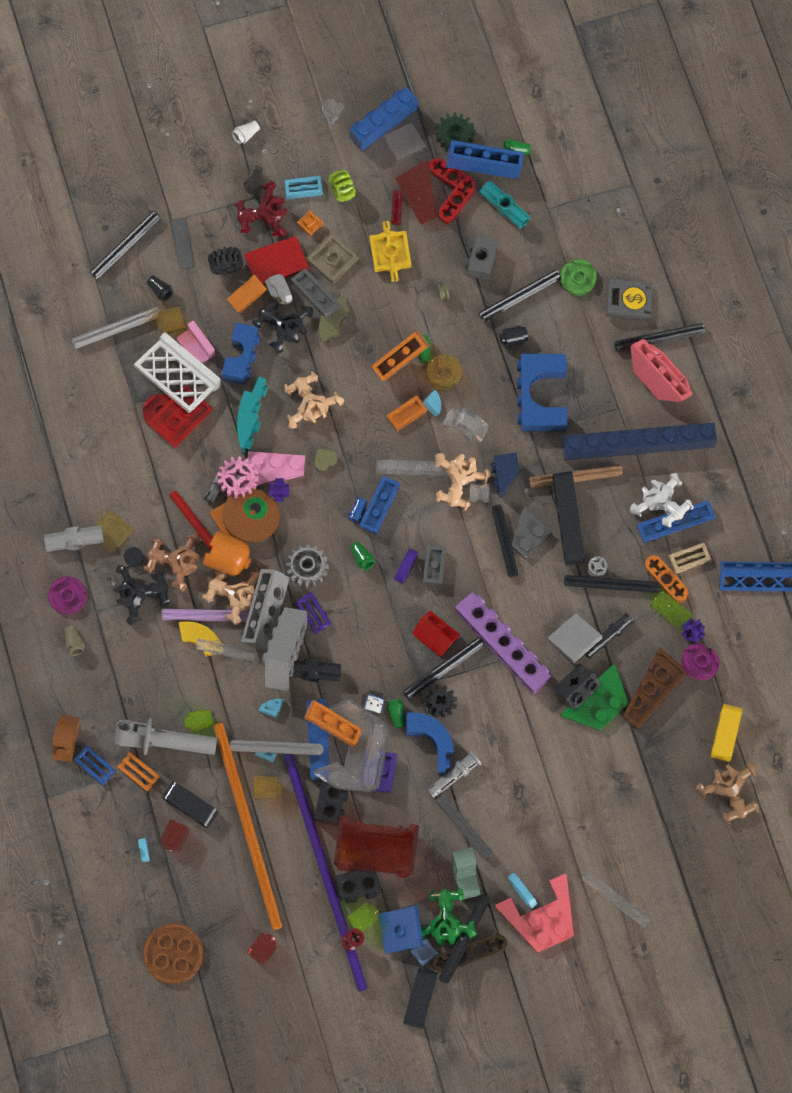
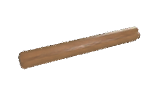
[529,465,623,488]

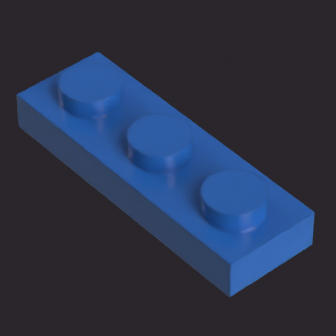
[359,476,400,535]

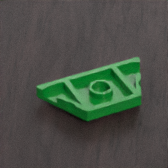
[560,664,628,731]

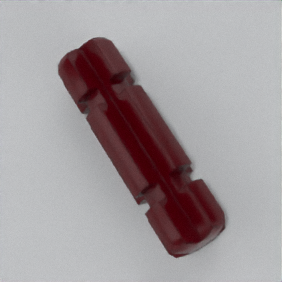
[391,190,402,225]

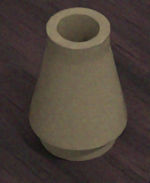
[64,626,85,656]

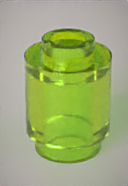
[184,708,213,732]

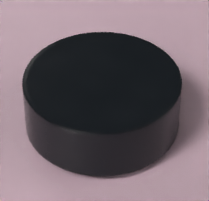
[124,547,143,567]

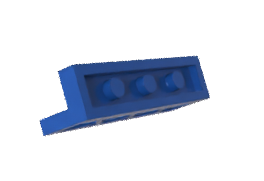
[719,561,792,591]

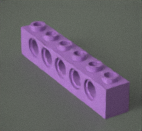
[455,592,551,695]

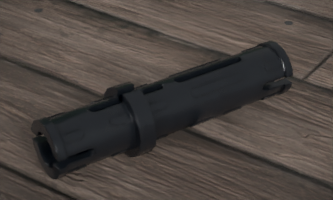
[586,613,634,659]

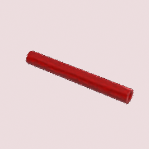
[169,491,213,551]

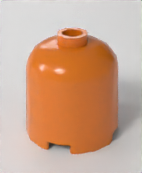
[203,531,252,576]

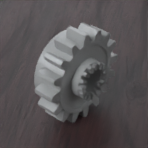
[286,544,329,587]

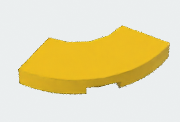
[179,622,224,657]

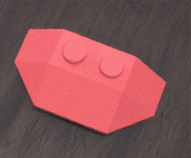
[631,339,693,402]

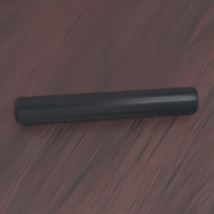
[491,505,518,578]

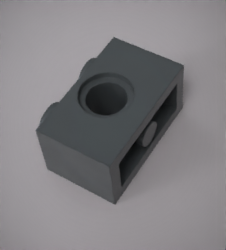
[465,235,498,281]

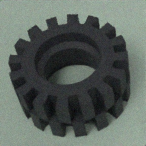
[208,246,243,275]

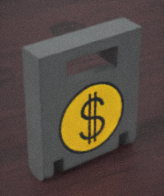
[606,278,652,321]

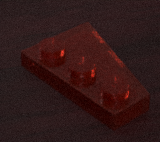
[395,159,437,225]

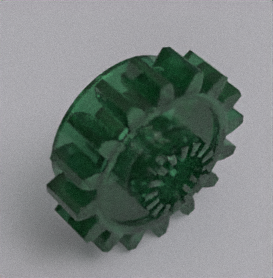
[435,112,475,151]

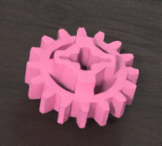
[217,456,259,498]

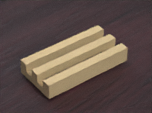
[668,543,711,574]

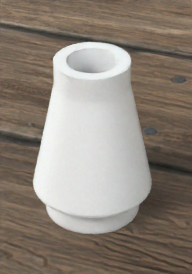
[232,121,260,144]

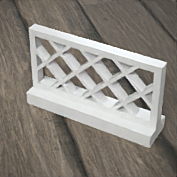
[134,332,220,413]

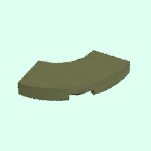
[319,295,350,342]

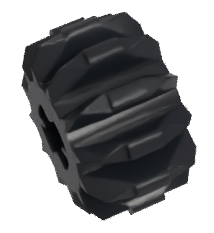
[424,685,457,719]

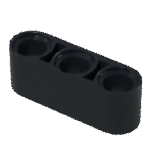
[161,781,219,829]
[403,967,438,1029]

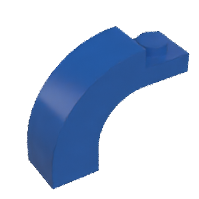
[407,713,454,775]

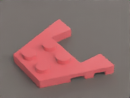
[495,873,574,953]

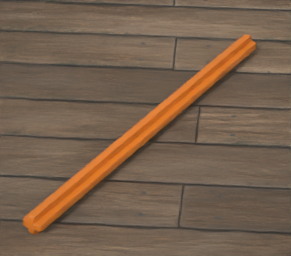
[213,723,282,930]

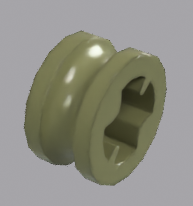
[437,283,450,301]

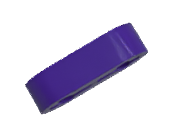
[394,548,419,584]

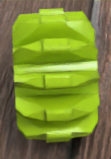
[328,170,356,202]

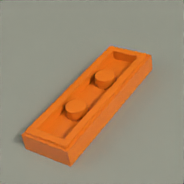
[304,700,362,747]

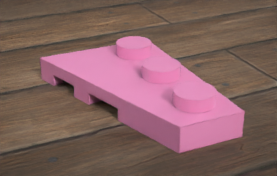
[245,451,305,486]

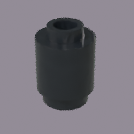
[499,325,528,348]

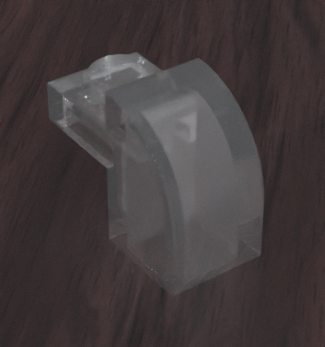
[442,407,489,442]

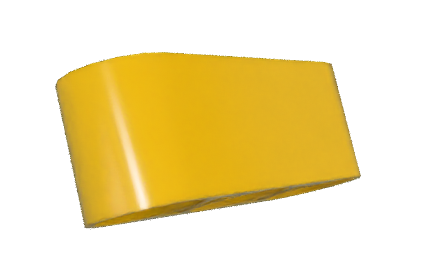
[710,703,743,762]

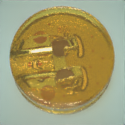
[427,354,462,391]

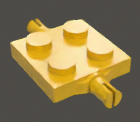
[369,221,411,282]

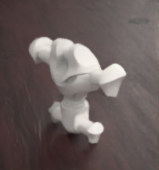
[630,473,694,527]

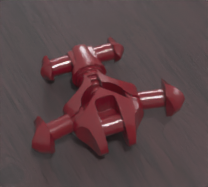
[234,180,288,237]

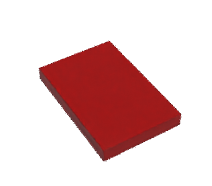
[244,236,309,286]
[147,384,213,449]

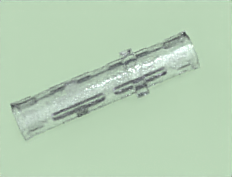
[195,638,255,663]

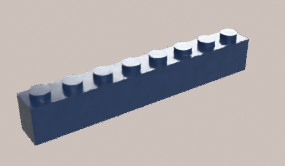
[562,422,717,461]

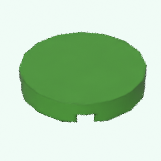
[560,259,597,296]

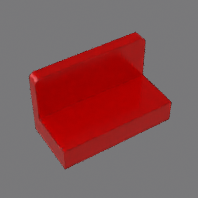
[412,611,460,657]

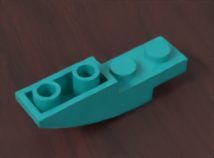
[237,377,268,454]

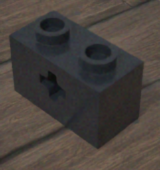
[552,663,601,711]

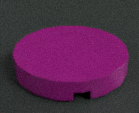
[48,576,87,615]
[681,643,720,680]

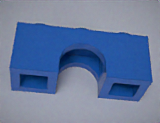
[222,322,261,385]

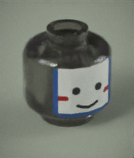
[359,690,386,720]

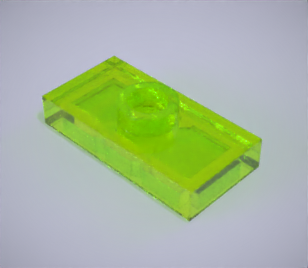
[650,590,692,630]

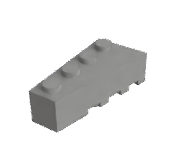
[262,607,307,691]

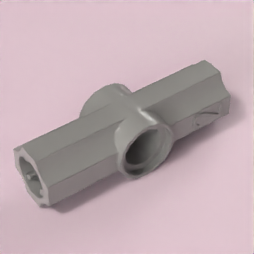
[44,525,104,552]

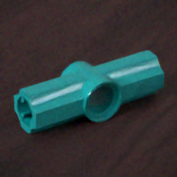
[479,181,530,229]

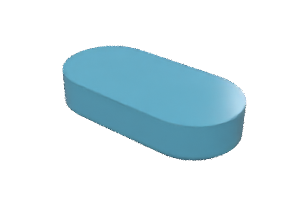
[507,872,537,909]

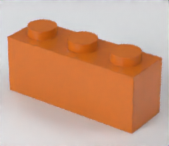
[371,331,430,381]

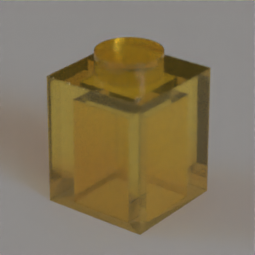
[156,306,185,334]
[253,776,282,800]

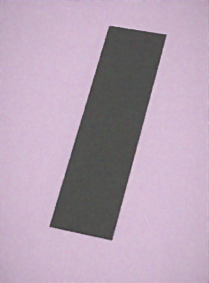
[171,218,194,269]

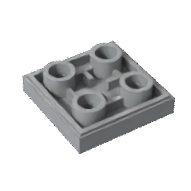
[548,613,602,663]

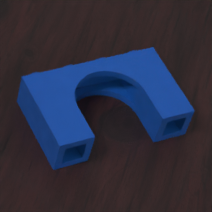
[517,354,567,432]

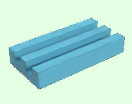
[284,176,323,199]

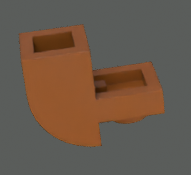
[52,714,80,763]

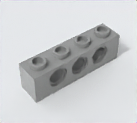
[241,569,290,650]

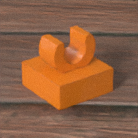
[297,210,323,237]

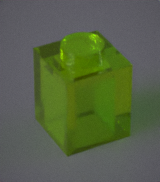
[348,902,379,933]

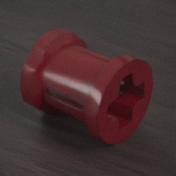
[341,928,364,951]

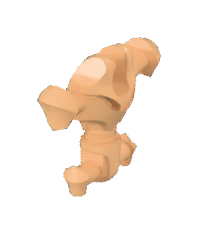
[284,371,344,429]
[435,453,492,511]
[202,571,260,625]

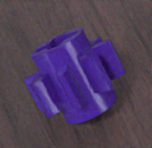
[269,478,289,502]
[681,618,705,643]

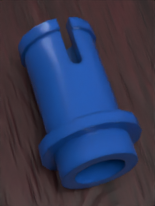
[348,497,367,523]

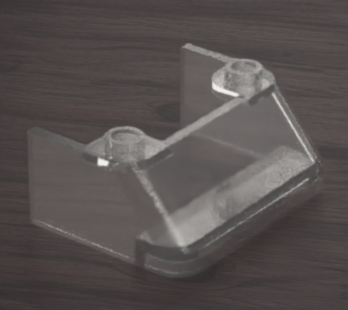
[314,699,390,792]

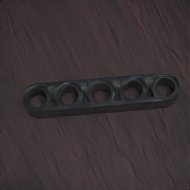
[552,471,585,565]

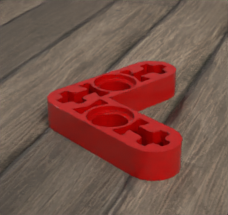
[429,158,476,224]

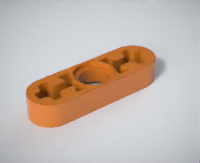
[644,555,688,603]

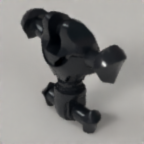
[252,299,314,354]
[114,565,171,626]

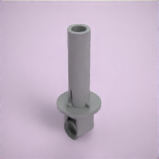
[114,718,217,755]

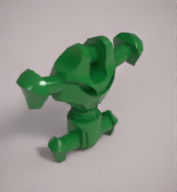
[420,888,478,946]

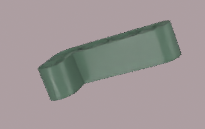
[451,847,481,900]

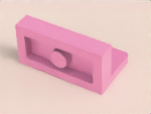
[177,320,216,364]

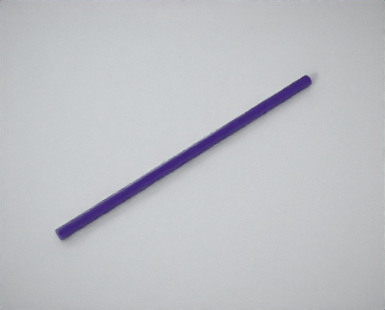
[282,753,368,992]

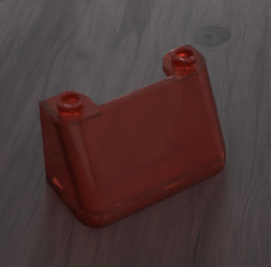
[334,816,419,878]

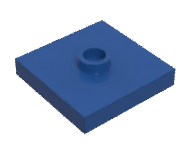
[379,906,423,954]

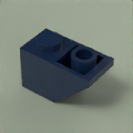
[490,452,520,497]

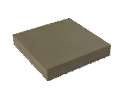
[306,233,359,284]

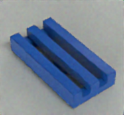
[73,745,116,786]

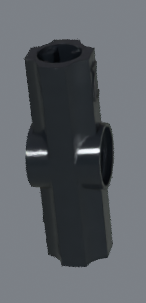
[292,659,341,682]

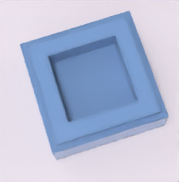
[410,938,438,967]

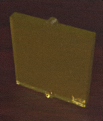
[95,510,133,554]

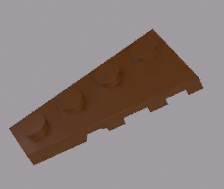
[623,647,688,730]

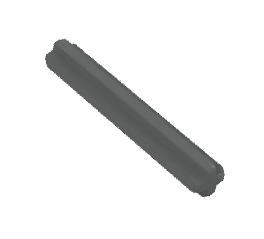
[436,795,493,860]

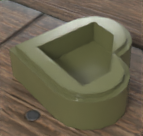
[315,448,338,472]

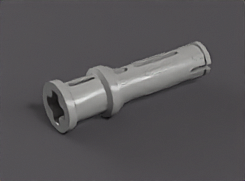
[427,751,482,799]

